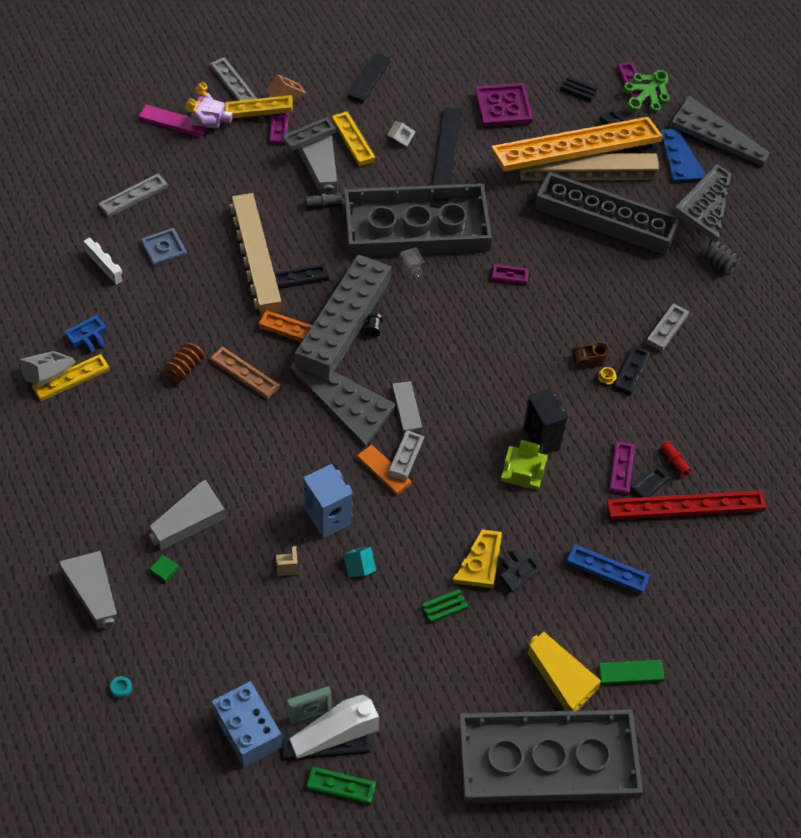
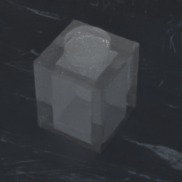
[399,247,425,278]

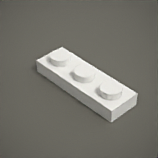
[84,238,122,285]

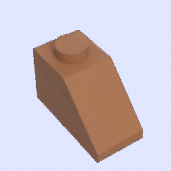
[266,74,307,100]

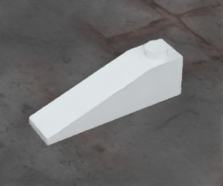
[290,694,379,759]

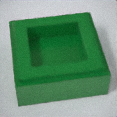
[150,555,179,583]

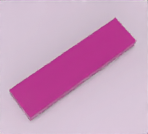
[139,105,208,138]

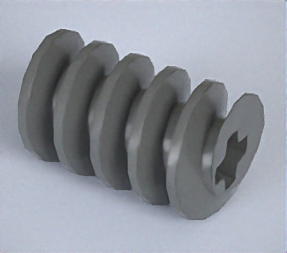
[701,239,741,275]

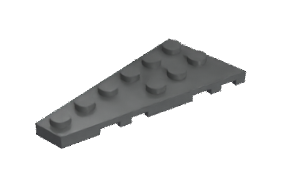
[671,96,770,167]
[673,164,731,242]
[290,361,396,447]

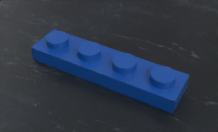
[567,544,650,595]

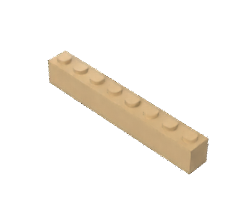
[520,154,659,181]
[230,193,282,316]

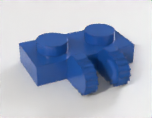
[64,315,107,353]

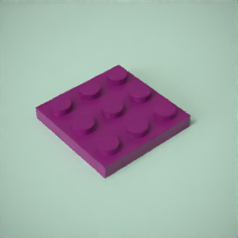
[475,83,533,127]

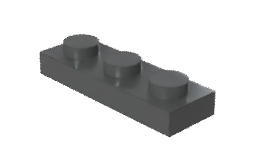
[282,117,336,151]

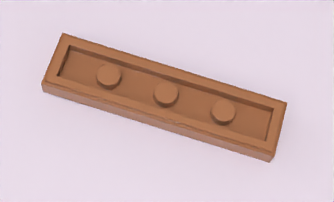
[210,347,280,400]

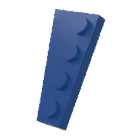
[660,129,706,183]

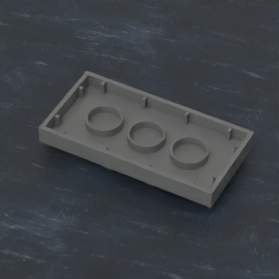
[459,710,643,804]

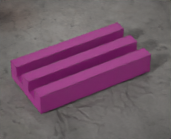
[491,264,529,286]

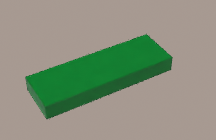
[598,660,665,685]
[306,767,376,805]

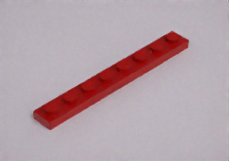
[607,491,766,520]

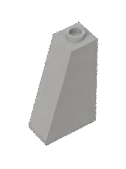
[298,136,337,194]
[149,480,225,550]
[60,551,119,628]

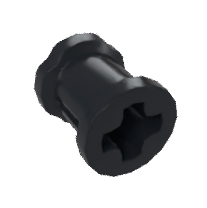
[364,313,383,337]

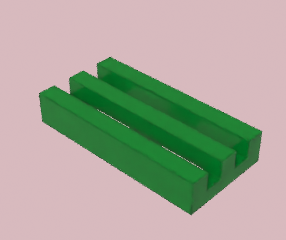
[422,589,468,624]

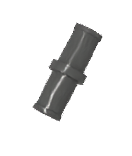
[305,193,342,208]

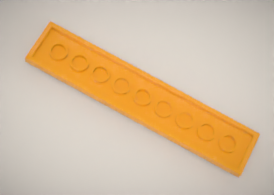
[491,117,662,171]

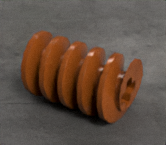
[164,343,205,383]

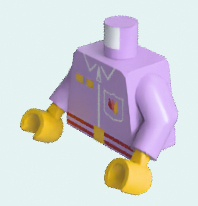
[185,82,233,128]

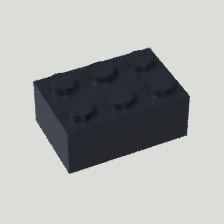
[523,388,568,455]

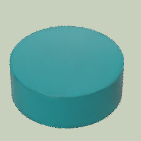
[110,676,132,699]

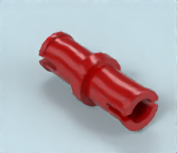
[660,441,691,477]

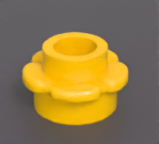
[598,367,617,385]

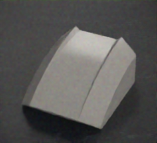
[20,351,76,387]

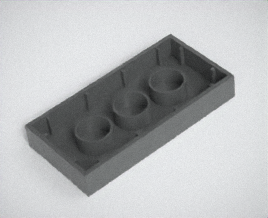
[344,184,492,257]

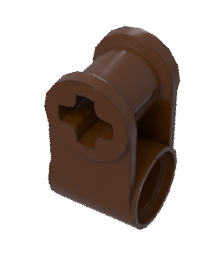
[572,342,609,369]

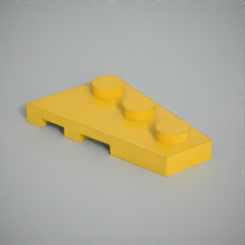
[453,530,502,588]

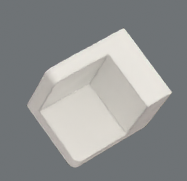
[387,121,416,146]

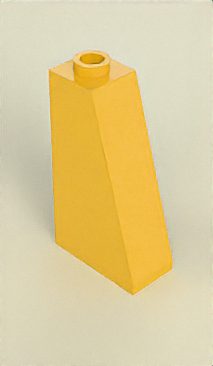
[528,632,601,711]

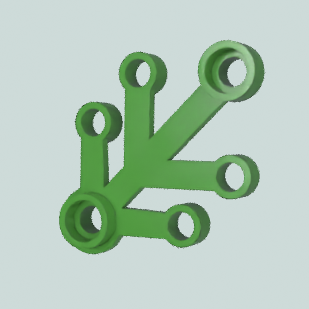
[623,70,669,113]

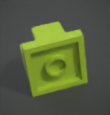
[501,440,548,490]

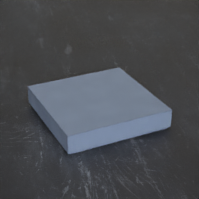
[141,228,187,267]

